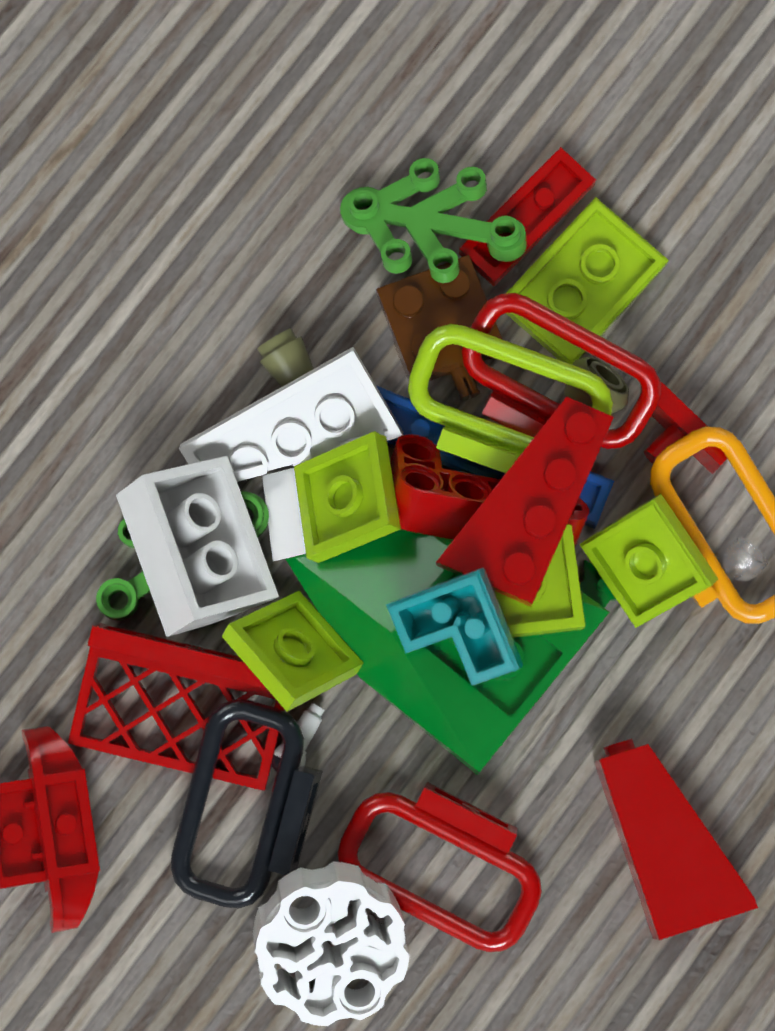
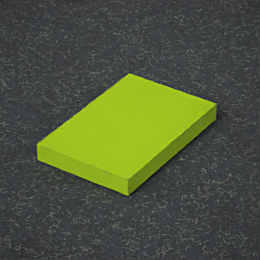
[506,197,669,364]

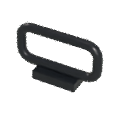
[170,699,323,909]

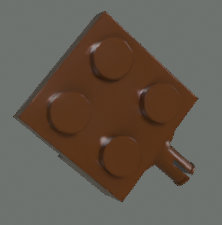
[376,255,502,401]

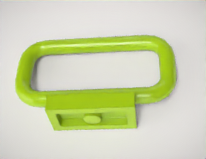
[408,324,613,474]

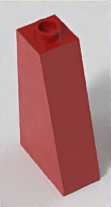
[594,738,758,940]

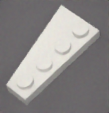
[179,347,403,482]

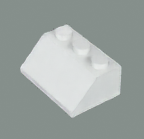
[116,456,279,637]

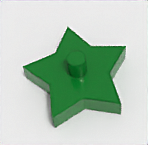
[580,560,616,608]

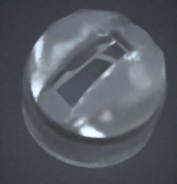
[723,537,768,581]

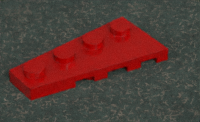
[436,396,614,607]

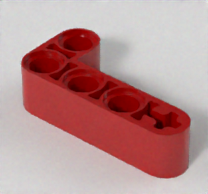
[390,434,589,547]

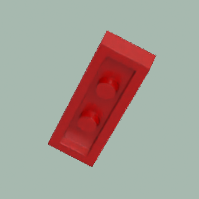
[459,147,596,287]

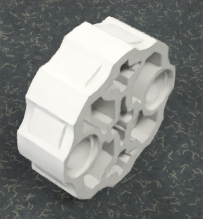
[253,861,410,1026]

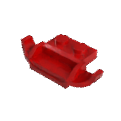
[0,726,100,933]

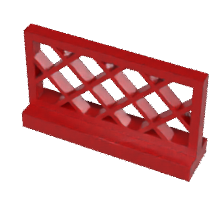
[68,623,285,791]

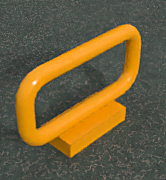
[650,427,775,624]

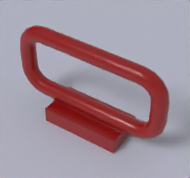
[461,293,661,449]
[337,782,542,953]

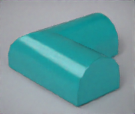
[386,568,523,686]

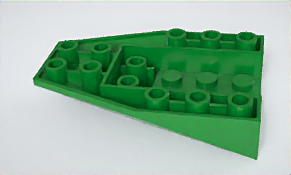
[285,529,610,775]

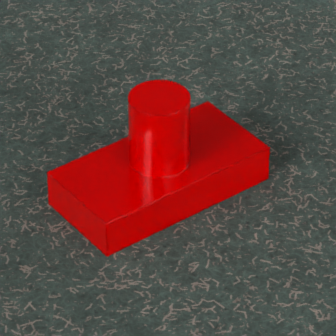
[644,382,728,475]

